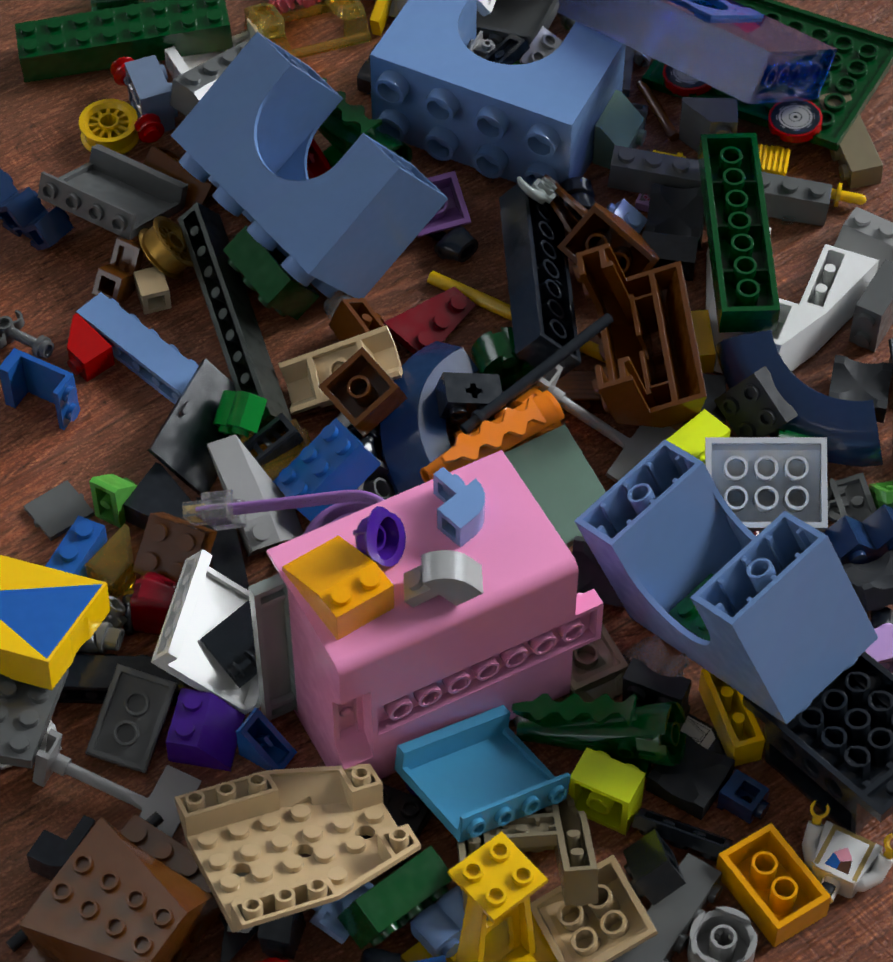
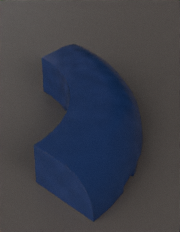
[716,330,883,467]

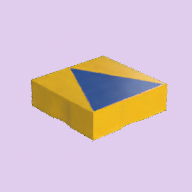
[0,555,110,690]

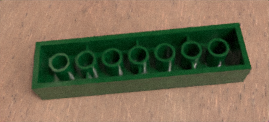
[15,0,233,83]
[698,133,780,333]

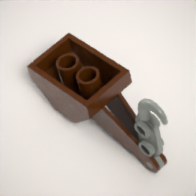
[517,174,660,277]

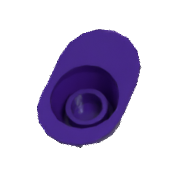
[353,506,406,567]

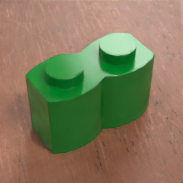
[213,390,268,438]

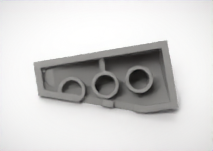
[207,434,304,557]

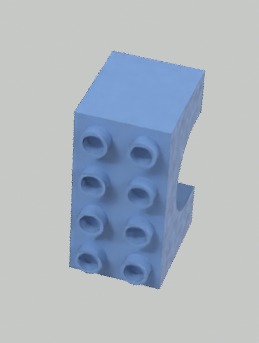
[370,0,626,196]
[171,32,448,300]
[574,439,878,725]

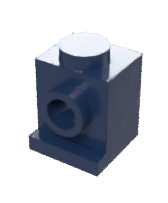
[717,769,770,824]

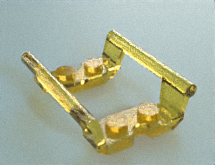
[244,0,371,59]

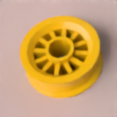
[79,99,139,154]

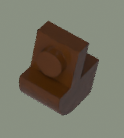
[92,237,144,303]

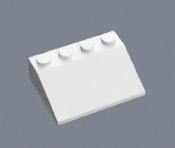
[705,437,828,531]

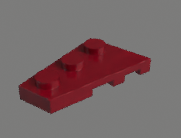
[383,286,476,355]

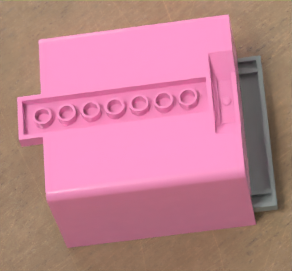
[248,450,604,780]

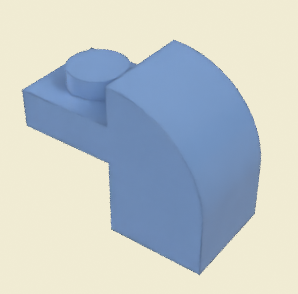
[433,467,485,548]

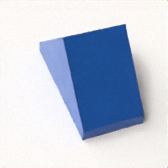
[236,708,297,770]

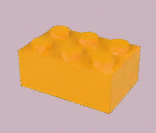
[716,823,831,947]

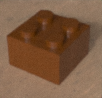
[318,347,407,437]
[132,512,217,583]

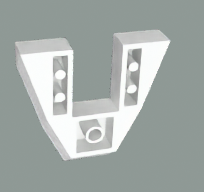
[706,227,879,374]

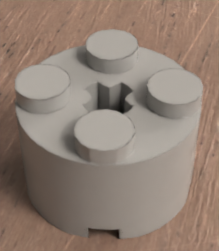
[687,906,757,962]

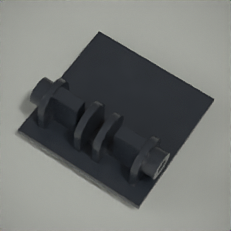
[200,600,257,688]

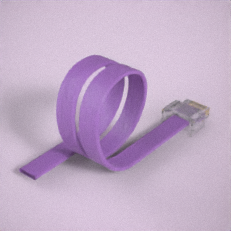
[182,490,385,534]

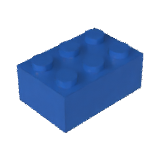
[273,418,381,522]

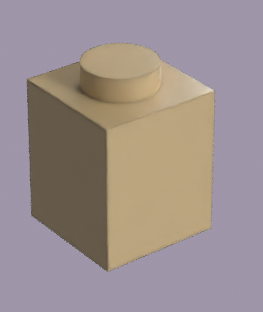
[134,267,171,315]

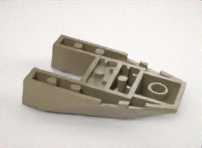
[456,794,598,912]

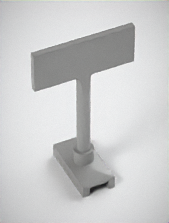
[537,364,676,483]
[32,729,201,837]

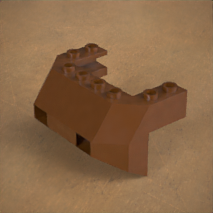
[574,243,707,428]

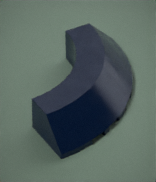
[378,341,479,495]

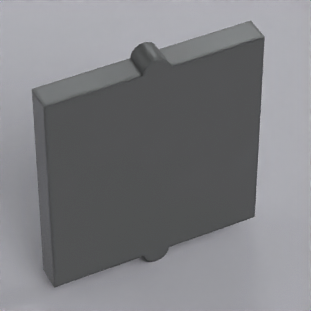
[23,480,95,541]

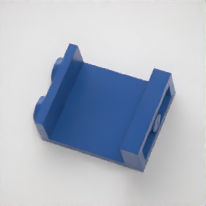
[0,348,80,430]

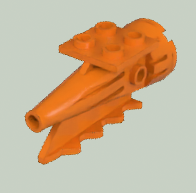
[420,386,565,482]

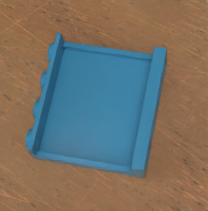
[394,705,571,843]

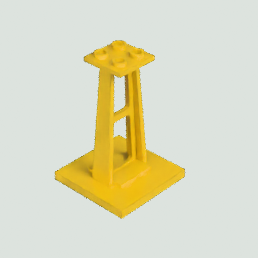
[401,831,558,962]

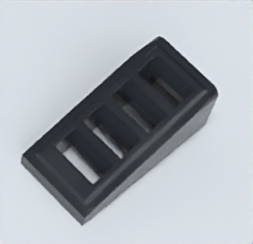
[243,413,304,466]

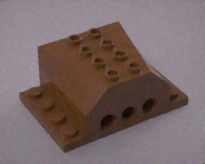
[18,814,221,962]

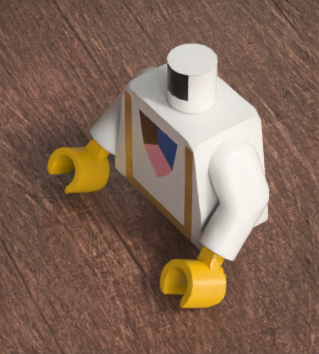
[802,800,893,904]

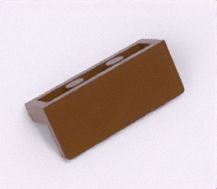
[143,146,217,209]

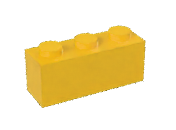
[698,669,765,767]

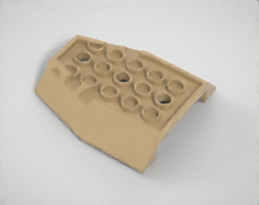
[174,763,421,933]

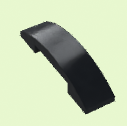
[196,492,249,591]

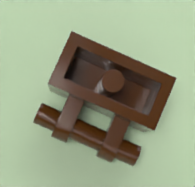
[329,298,401,352]

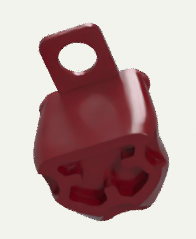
[130,572,177,635]

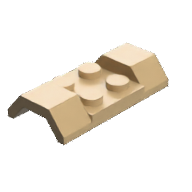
[278,325,403,415]

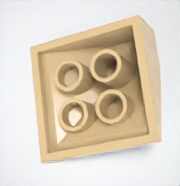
[530,855,658,962]

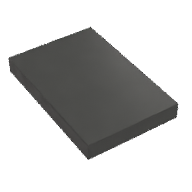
[85,664,178,774]

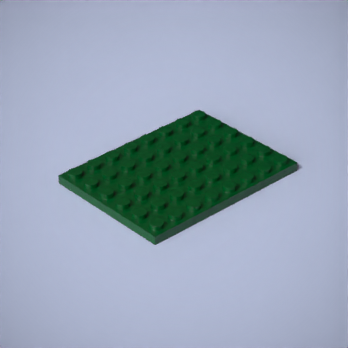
[642,0,893,151]

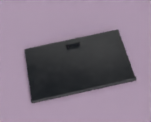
[147,358,241,497]

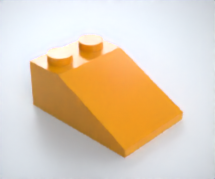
[282,535,394,640]

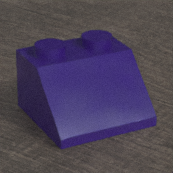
[166,688,245,771]

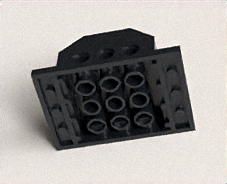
[743,651,893,835]

